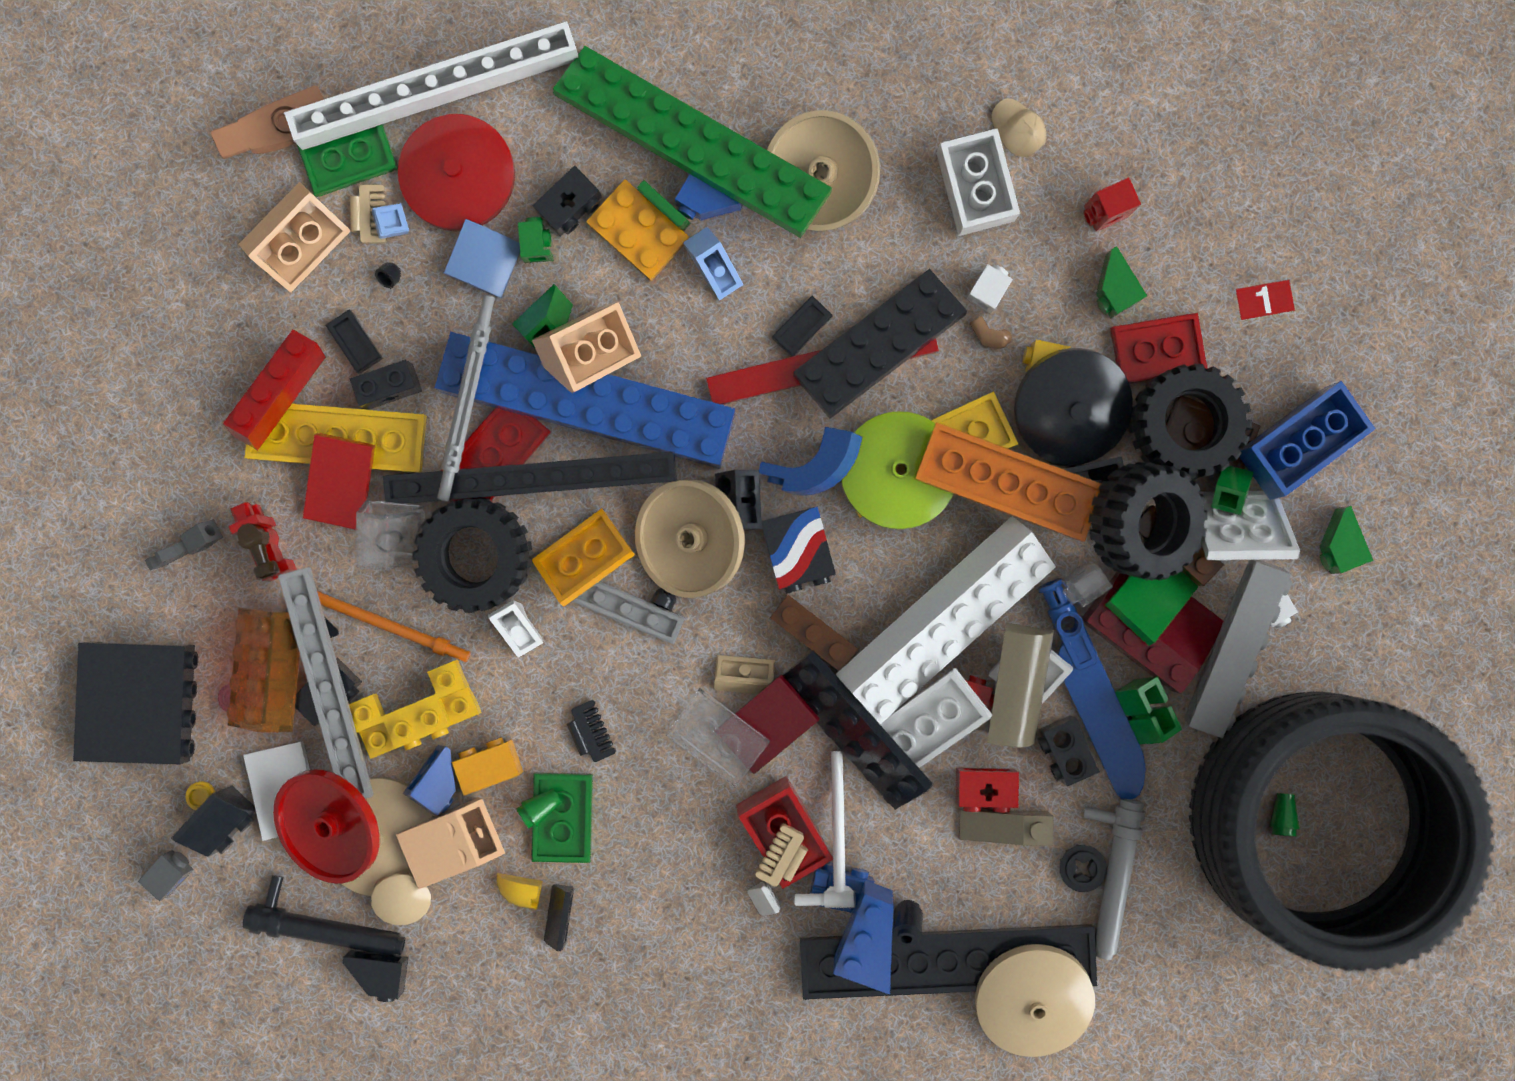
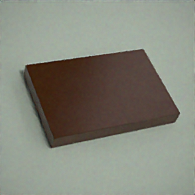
[1166,396,1261,474]

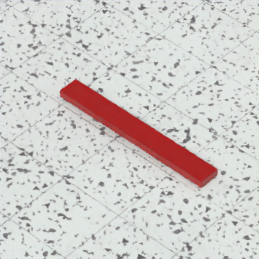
[706,339,939,405]

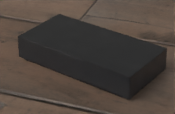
[772,295,833,357]
[325,309,383,374]

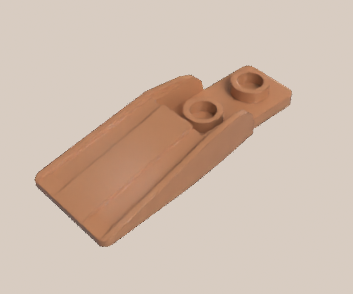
[211,85,324,159]

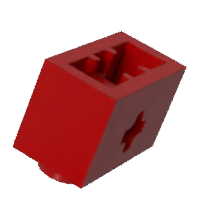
[1084,177,1141,232]
[955,768,1019,813]

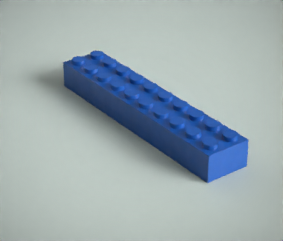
[434,331,736,469]

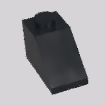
[342,950,409,1002]

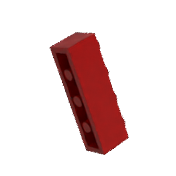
[223,329,326,451]

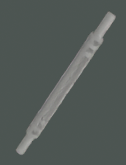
[437,294,495,501]

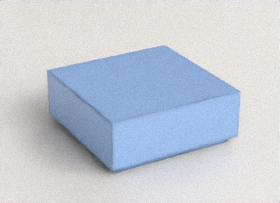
[372,203,409,239]

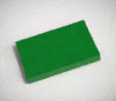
[297,124,398,197]
[1105,571,1198,646]
[531,773,593,863]

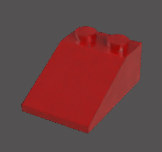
[736,776,833,889]

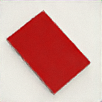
[1110,313,1208,383]
[303,432,375,531]

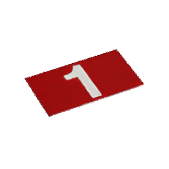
[1236,280,1295,320]

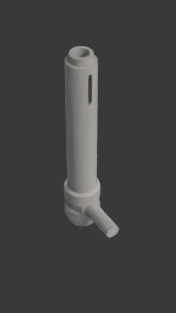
[1083,798,1146,960]

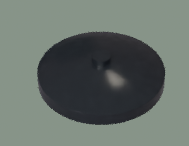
[1014,348,1133,465]

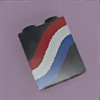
[762,506,836,594]

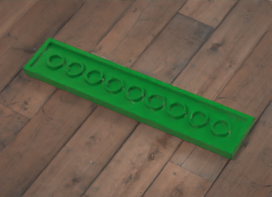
[553,46,832,238]

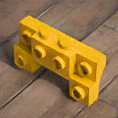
[349,660,482,759]

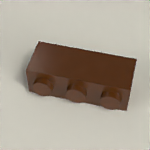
[770,594,858,671]

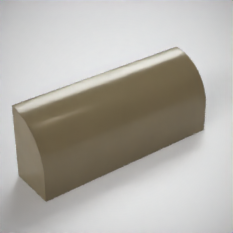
[987,623,1054,747]

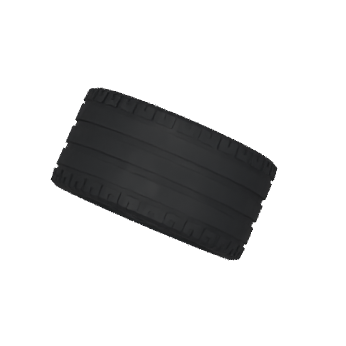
[1189,692,1494,972]

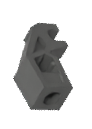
[145,519,223,571]

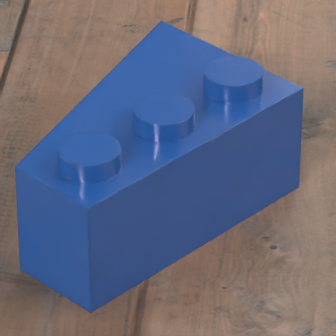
[833,880,893,995]

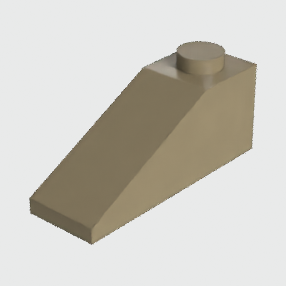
[959,809,1054,846]

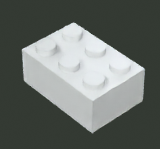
[936,128,1020,236]

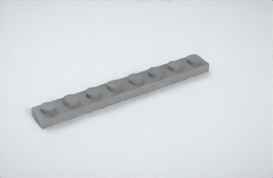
[278,567,374,799]

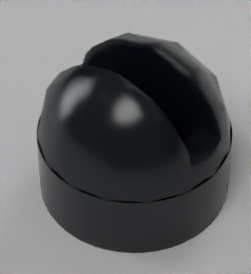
[375,262,401,289]
[650,588,676,611]

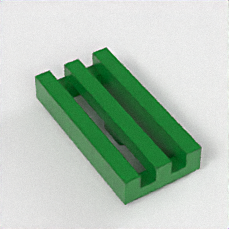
[637,180,691,231]

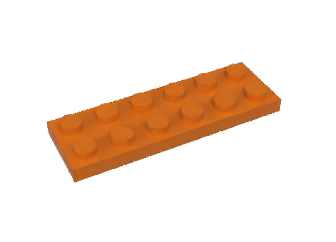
[915,422,1101,542]

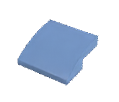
[444,219,520,299]

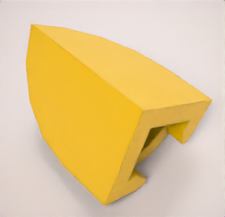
[497,873,543,910]

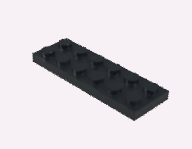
[793,269,967,419]
[782,650,933,810]

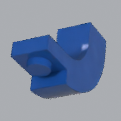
[759,427,862,496]

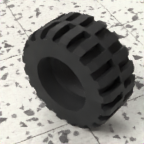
[1129,364,1252,479]
[1088,462,1208,581]
[412,498,532,613]

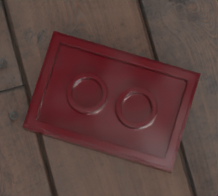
[715,674,820,774]

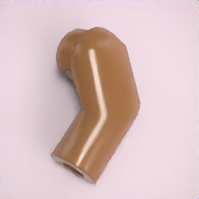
[970,316,1012,349]

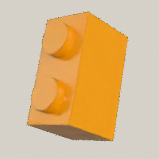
[452,737,524,796]

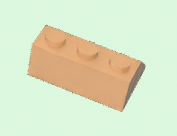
[238,182,351,293]
[532,302,641,393]

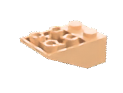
[395,797,505,889]

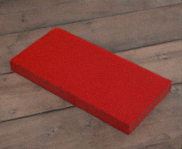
[440,407,551,502]

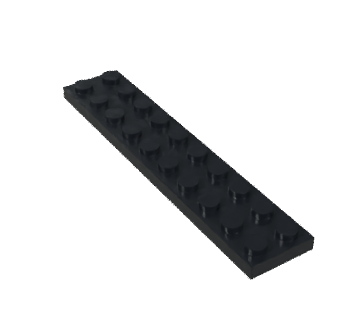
[800,924,1097,1000]

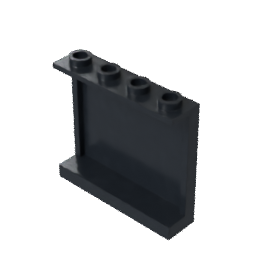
[73,642,198,765]

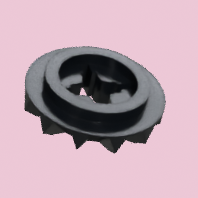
[1059,845,1107,892]

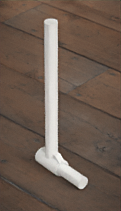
[795,751,856,908]

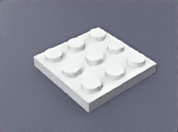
[1198,491,1300,560]

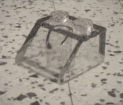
[356,500,425,571]

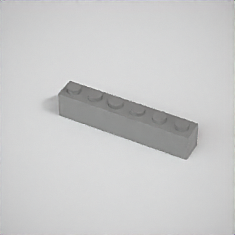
[1184,559,1292,738]

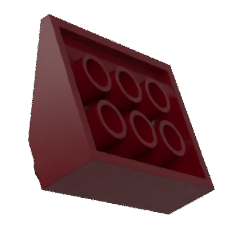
[1082,572,1224,694]

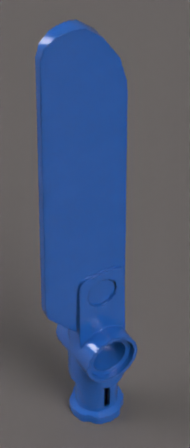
[1037,578,1146,799]

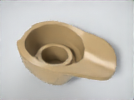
[991,98,1047,157]

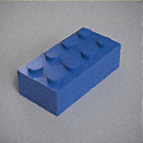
[1239,381,1376,500]

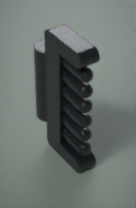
[566,700,616,762]

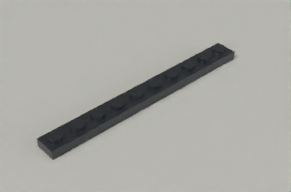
[383,451,677,505]

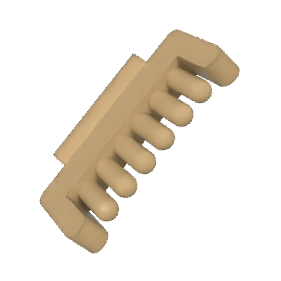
[350,185,387,244]
[755,823,808,887]

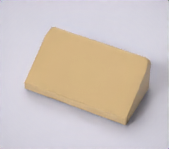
[714,655,775,694]

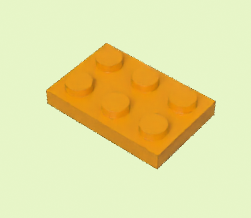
[586,179,690,281]
[532,508,635,607]

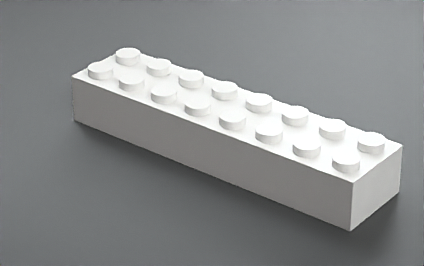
[836,516,1056,724]

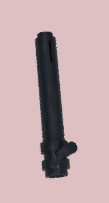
[242,875,406,957]

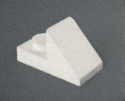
[488,600,543,658]

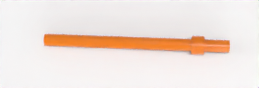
[317,591,471,662]

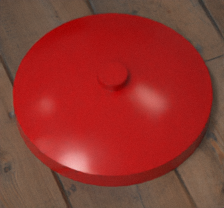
[398,114,515,231]
[273,769,380,884]

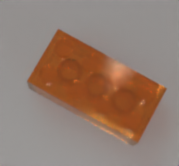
[227,607,300,733]

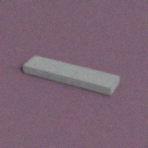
[572,581,685,645]

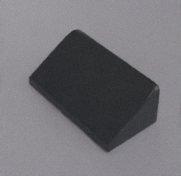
[544,884,574,951]

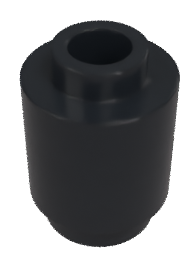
[892,900,923,946]

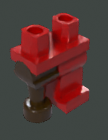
[228,502,297,582]

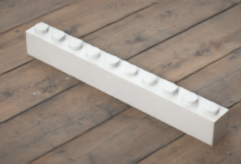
[284,21,578,150]

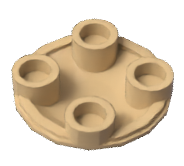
[371,872,431,925]

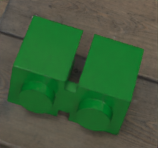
[1115,676,1183,745]

